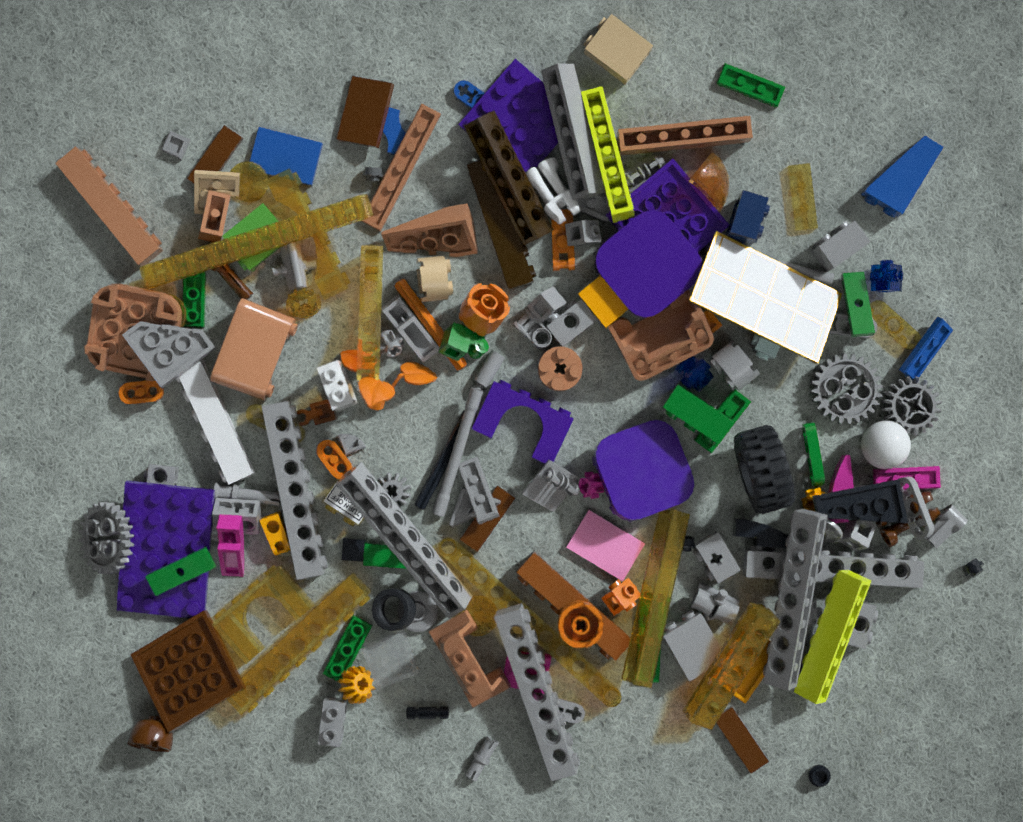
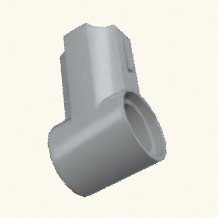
[924,504,968,549]

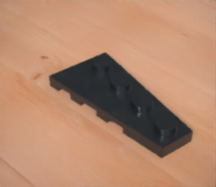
[812,479,908,523]

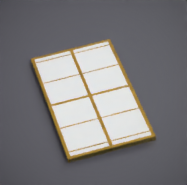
[688,231,842,364]

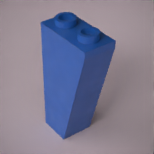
[861,136,944,217]

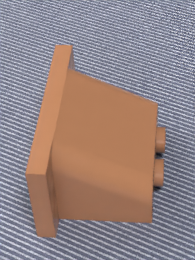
[429,610,511,707]

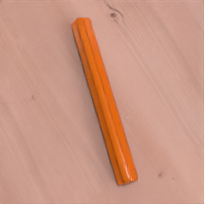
[394,279,467,371]

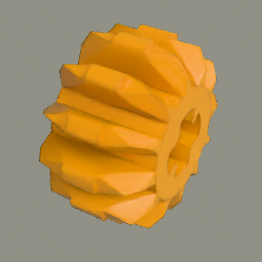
[337,666,376,704]

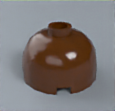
[127,715,173,752]

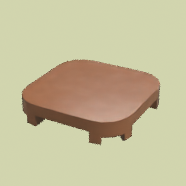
[84,284,182,381]

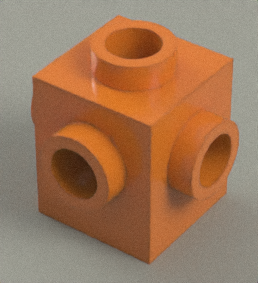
[601,578,642,616]

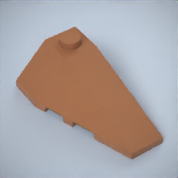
[381,203,478,257]

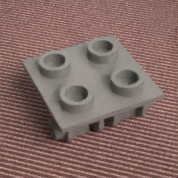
[624,152,665,194]
[522,460,580,512]

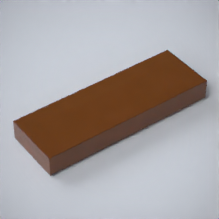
[187,125,243,183]
[460,485,515,552]
[713,706,769,774]

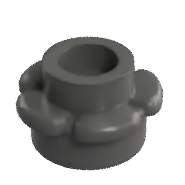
[362,167,384,182]

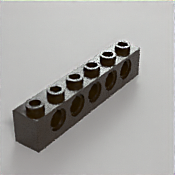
[464,111,554,246]

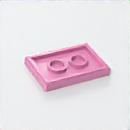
[566,510,645,581]

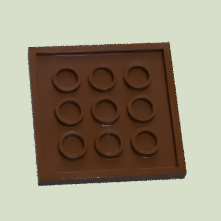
[130,610,246,733]

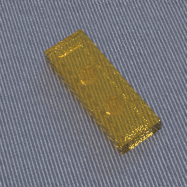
[787,163,818,231]

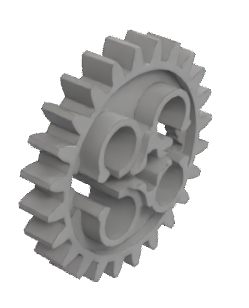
[810,353,883,424]
[79,502,134,574]

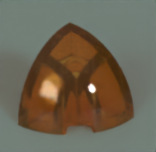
[689,151,729,212]

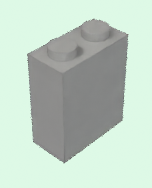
[659,610,727,682]

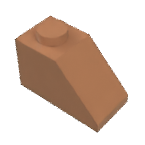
[198,190,231,244]

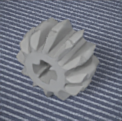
[379,473,411,507]

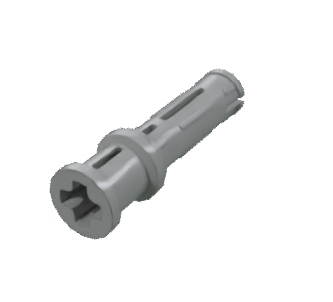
[214,482,281,506]

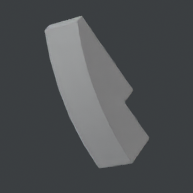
[380,294,439,363]

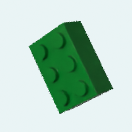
[663,384,734,445]

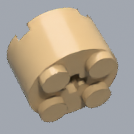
[417,256,453,302]

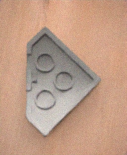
[122,322,216,388]

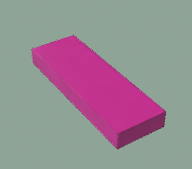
[873,466,941,490]

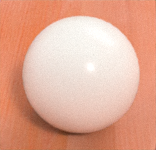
[861,421,911,469]

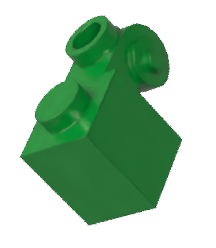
[439,322,489,361]

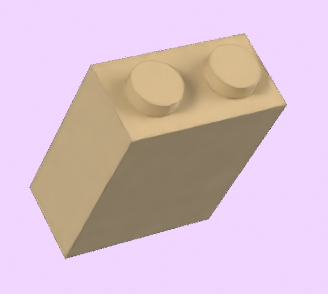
[584,14,653,85]

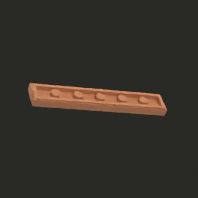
[361,103,441,231]

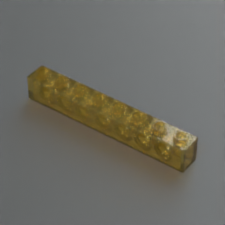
[227,572,371,715]

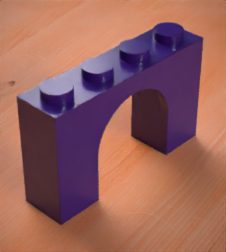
[472,379,574,463]

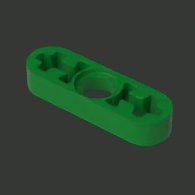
[802,422,825,487]

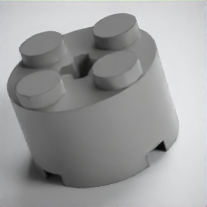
[710,340,760,391]

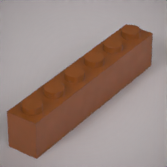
[516,551,633,661]

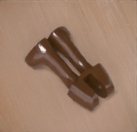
[875,492,941,547]

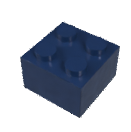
[725,190,770,247]

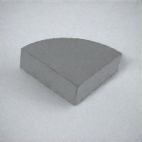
[337,434,366,455]

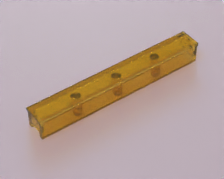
[621,509,690,688]

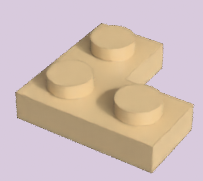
[194,170,240,214]

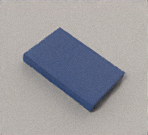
[248,127,323,186]

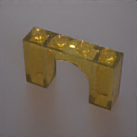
[212,564,315,664]

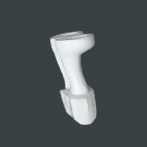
[526,158,580,225]

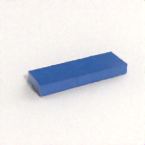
[899,316,953,381]

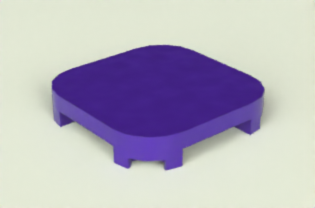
[595,210,703,317]
[592,420,695,522]

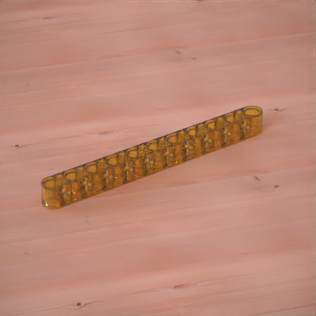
[139,194,374,289]
[438,537,622,707]

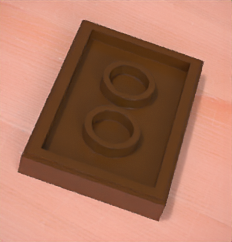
[337,76,394,149]

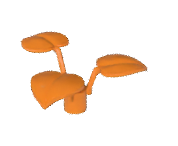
[340,350,437,410]

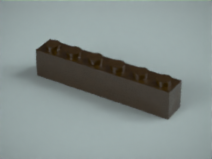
[467,160,536,291]

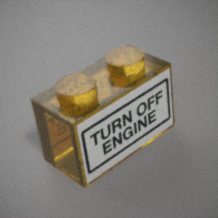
[322,479,365,527]

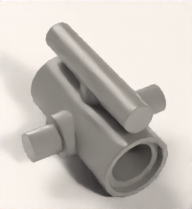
[272,243,317,292]
[690,582,740,625]

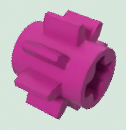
[578,472,604,499]

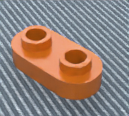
[119,380,164,404]
[316,440,353,479]

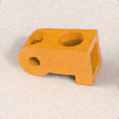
[259,511,291,556]

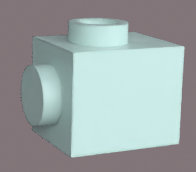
[751,333,781,361]

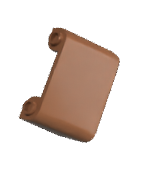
[608,289,714,381]
[210,298,298,401]

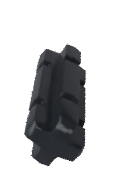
[406,706,449,720]

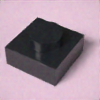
[341,538,365,562]

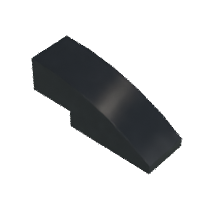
[733,518,789,548]

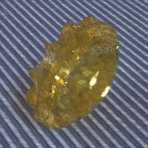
[286,287,321,318]

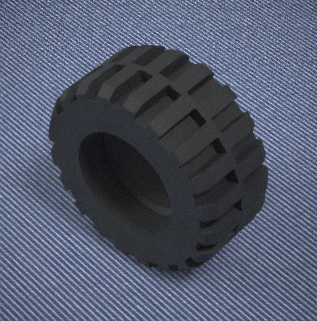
[734,425,795,514]

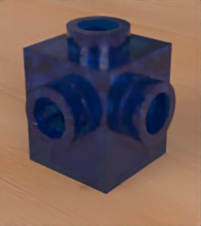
[870,260,904,293]
[675,356,714,392]

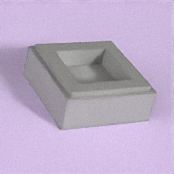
[161,131,191,160]

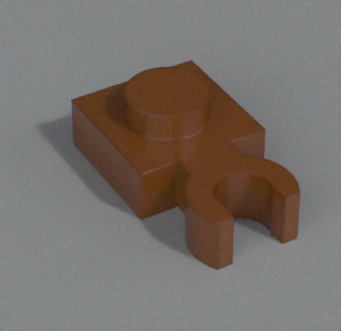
[297,399,338,426]

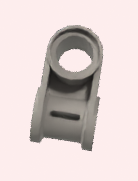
[512,309,552,349]

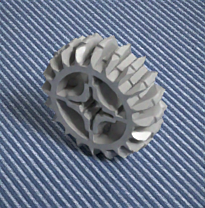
[881,377,942,436]

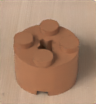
[538,346,582,391]

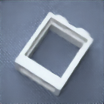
[317,360,358,411]

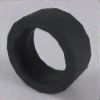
[371,588,416,631]

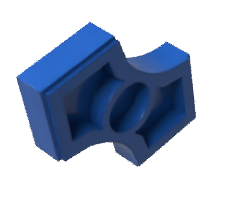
[383,107,406,155]

